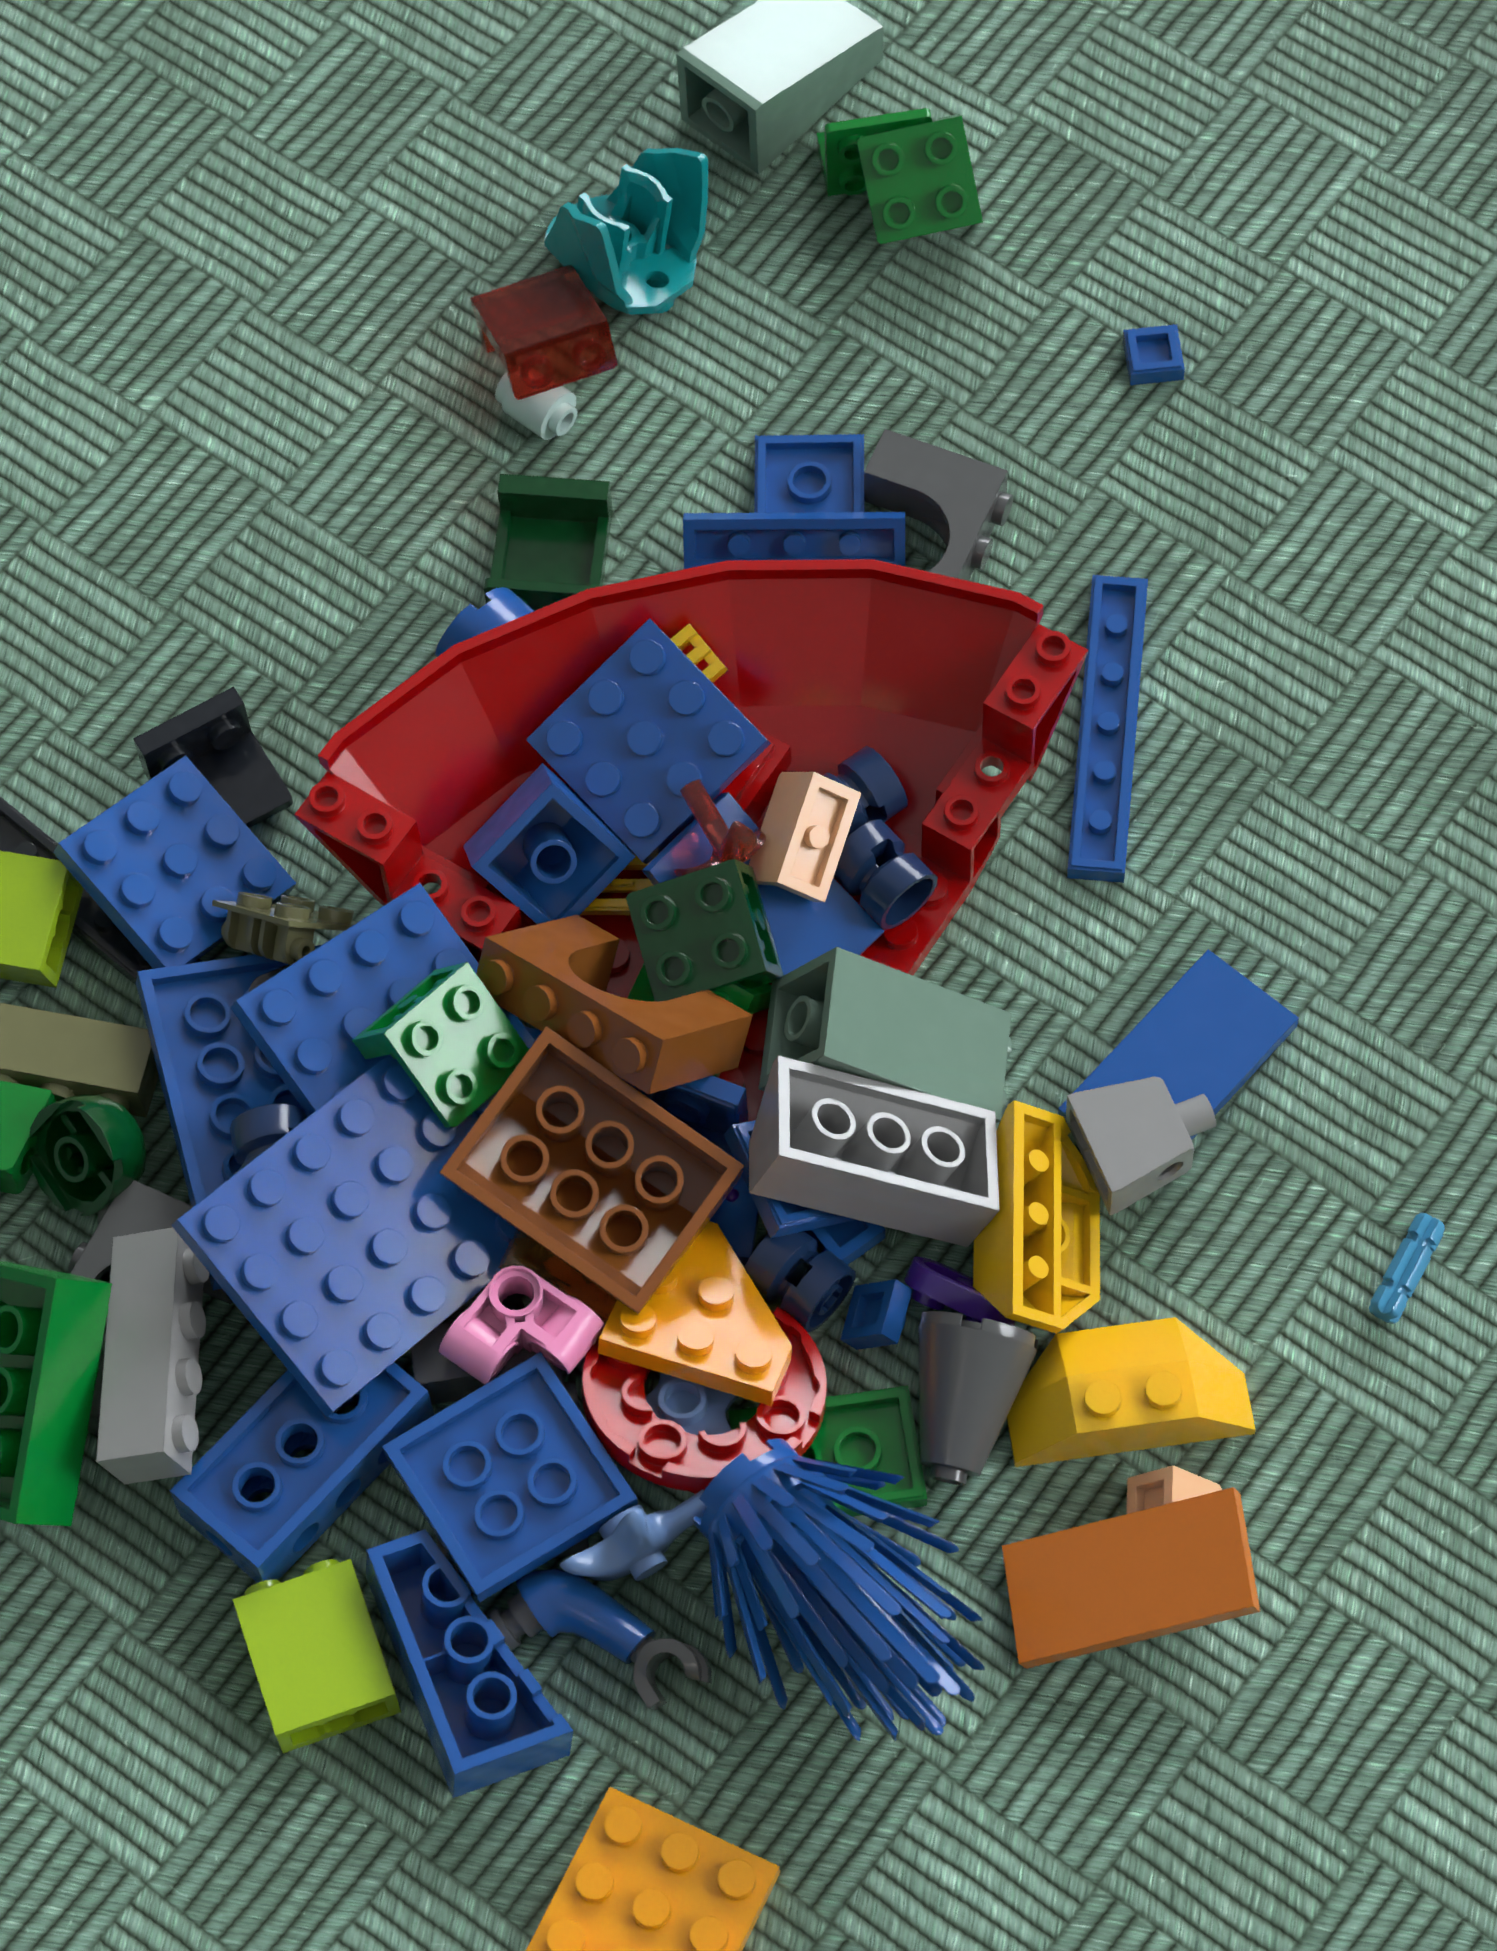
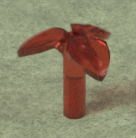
[674,779,766,877]

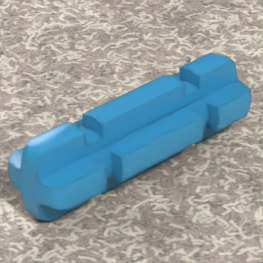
[1369,1213,1445,1324]

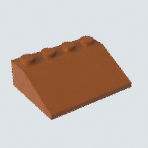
[439,1026,744,1314]

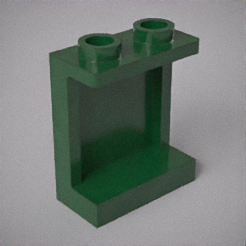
[484,474,613,611]

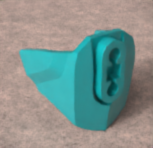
[544,148,708,315]

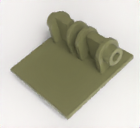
[212,892,358,965]

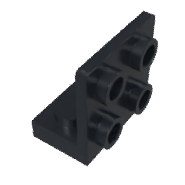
[133,687,293,828]

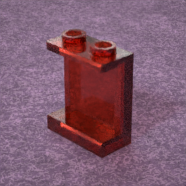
[470,265,618,400]

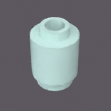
[495,364,577,440]

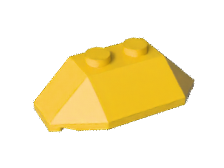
[973,1100,1100,1334]
[1006,1317,1255,1467]

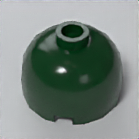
[30,1095,147,1216]

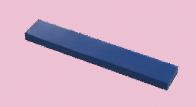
[1067,575,1148,883]

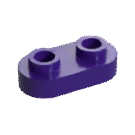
[904,1257,1016,1326]

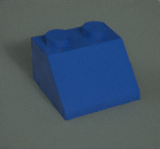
[463,763,635,924]

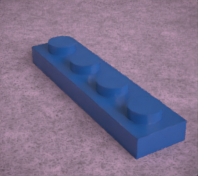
[683,512,905,569]

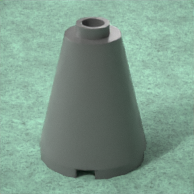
[918,1311,1039,1485]

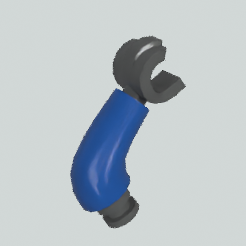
[489,1569,712,1710]

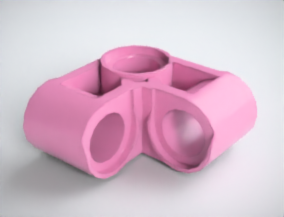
[439,1266,605,1385]

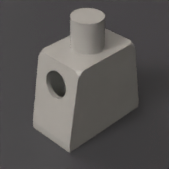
[1066,1077,1216,1215]

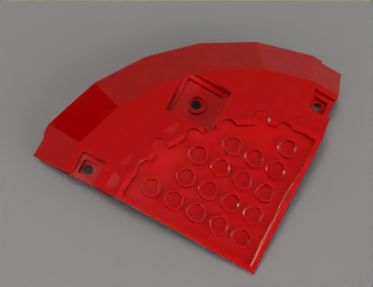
[294,559,1088,1121]

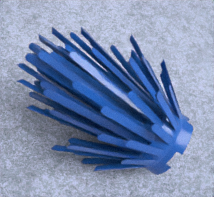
[693,1439,985,1741]

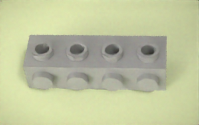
[96,1227,209,1484]

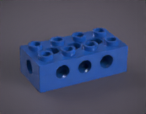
[169,1362,434,1583]

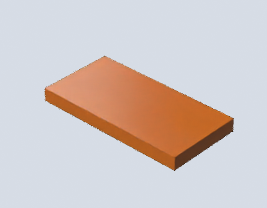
[1002,1487,1260,1669]

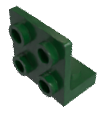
[626,858,784,1001]

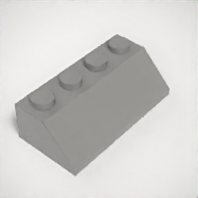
[749,1055,1000,1247]

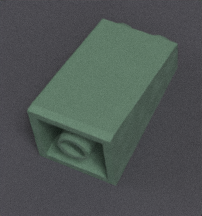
[676,0,883,175]
[759,947,1012,1123]

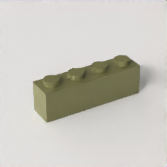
[0,1003,159,1118]

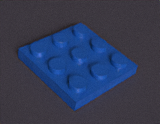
[526,618,771,865]
[53,755,296,969]
[382,1352,638,1603]

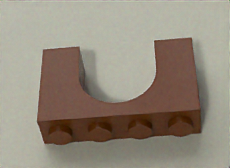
[476,915,753,1094]

